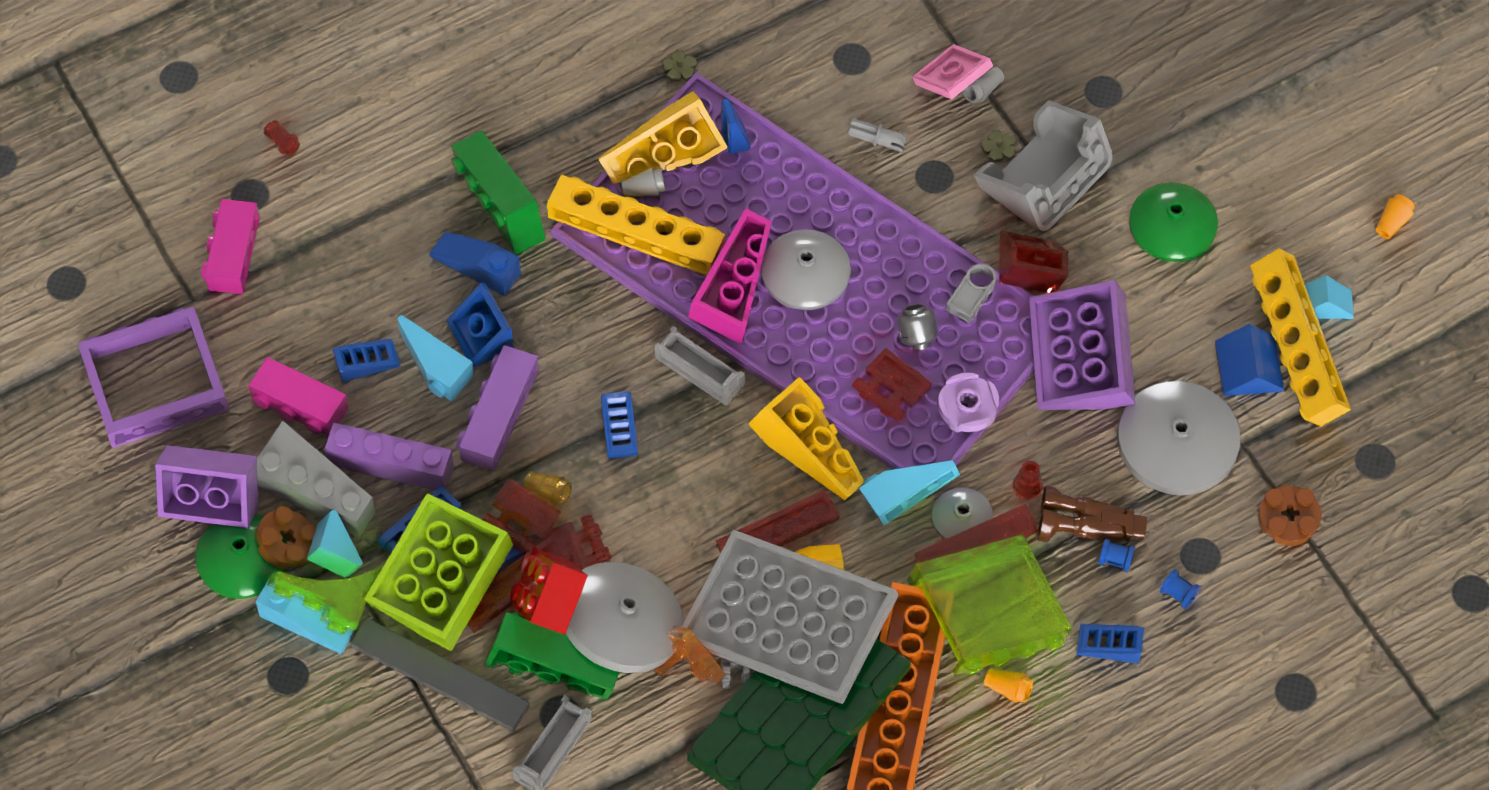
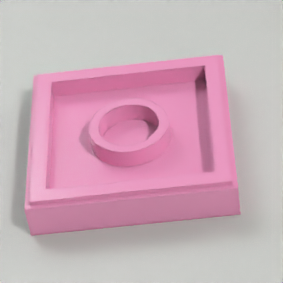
[913,44,993,100]

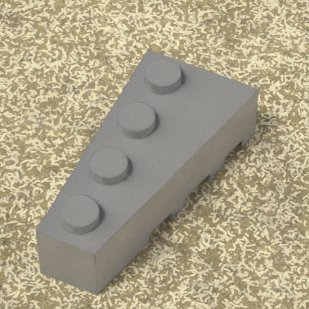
[257,421,375,538]

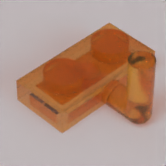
[654,626,726,683]

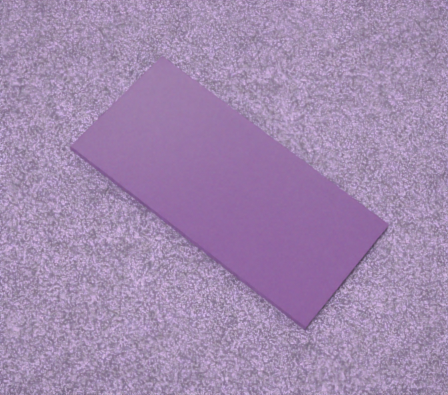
[550,72,1035,496]

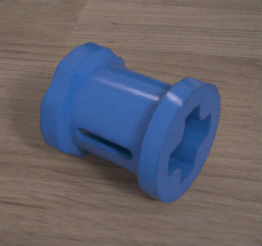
[1098,538,1135,573]
[1159,569,1201,609]

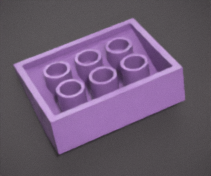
[1029,280,1135,410]

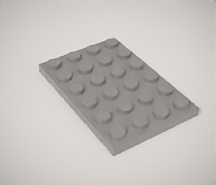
[677,529,899,704]

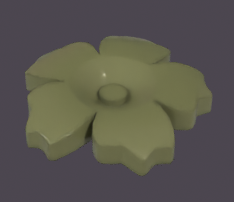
[662,50,698,81]
[981,129,1016,162]

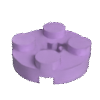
[938,372,999,432]

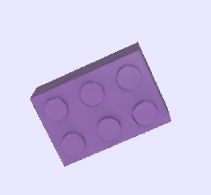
[155,445,258,528]

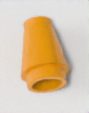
[1375,194,1415,239]
[984,668,1033,703]

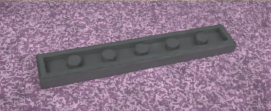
[351,618,530,732]

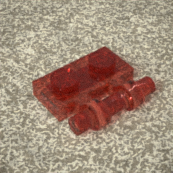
[852,348,932,422]
[483,478,561,554]
[543,515,612,570]

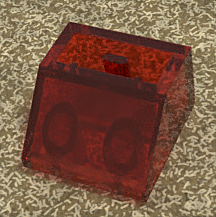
[999,230,1068,293]

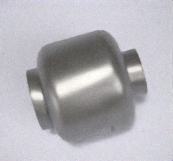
[897,303,938,350]

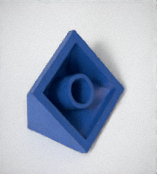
[446,282,514,367]
[1215,324,1284,396]

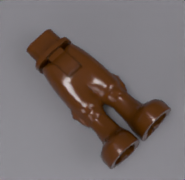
[1037,485,1147,542]

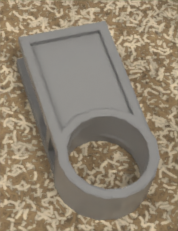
[946,264,996,323]

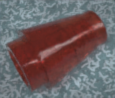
[1013,461,1043,499]

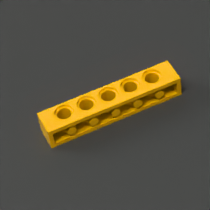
[547,174,725,276]
[1250,248,1351,426]

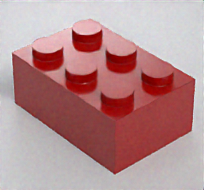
[510,547,588,635]

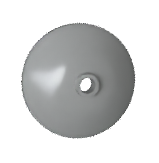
[761,229,851,310]

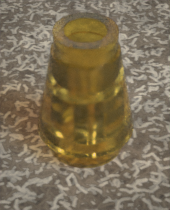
[524,471,572,506]

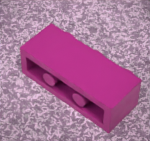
[201,199,260,294]
[248,357,348,436]

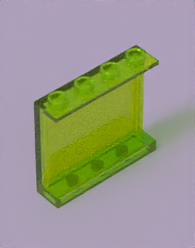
[907,534,1072,675]

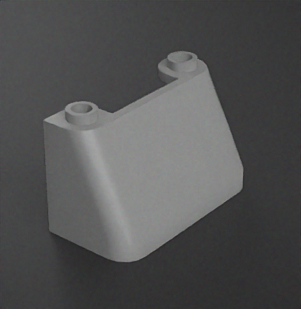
[974,100,1113,231]

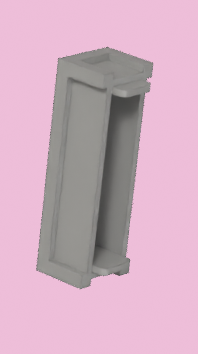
[654,326,745,406]
[512,695,592,790]

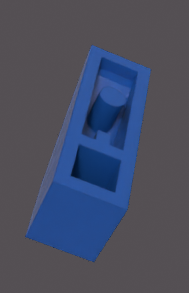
[429,232,521,297]

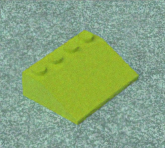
[364,493,513,651]

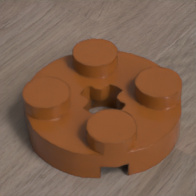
[1258,485,1321,546]
[255,506,316,569]

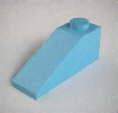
[397,315,474,402]
[859,460,960,526]
[256,576,357,654]

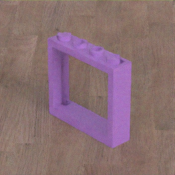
[77,306,229,448]

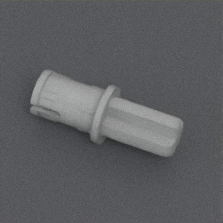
[848,119,907,153]

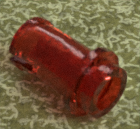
[263,120,300,156]

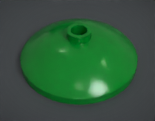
[1129,182,1218,262]
[195,514,287,599]

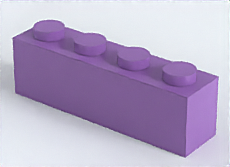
[456,345,539,471]
[324,422,454,490]

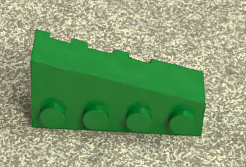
[451,130,546,255]
[483,612,619,700]

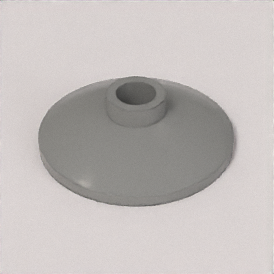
[932,487,993,544]

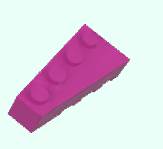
[688,208,772,344]

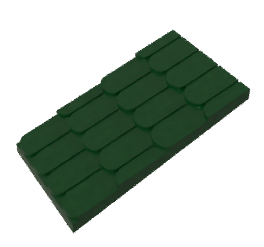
[687,639,911,790]

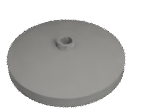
[1117,381,1240,495]
[566,562,684,673]

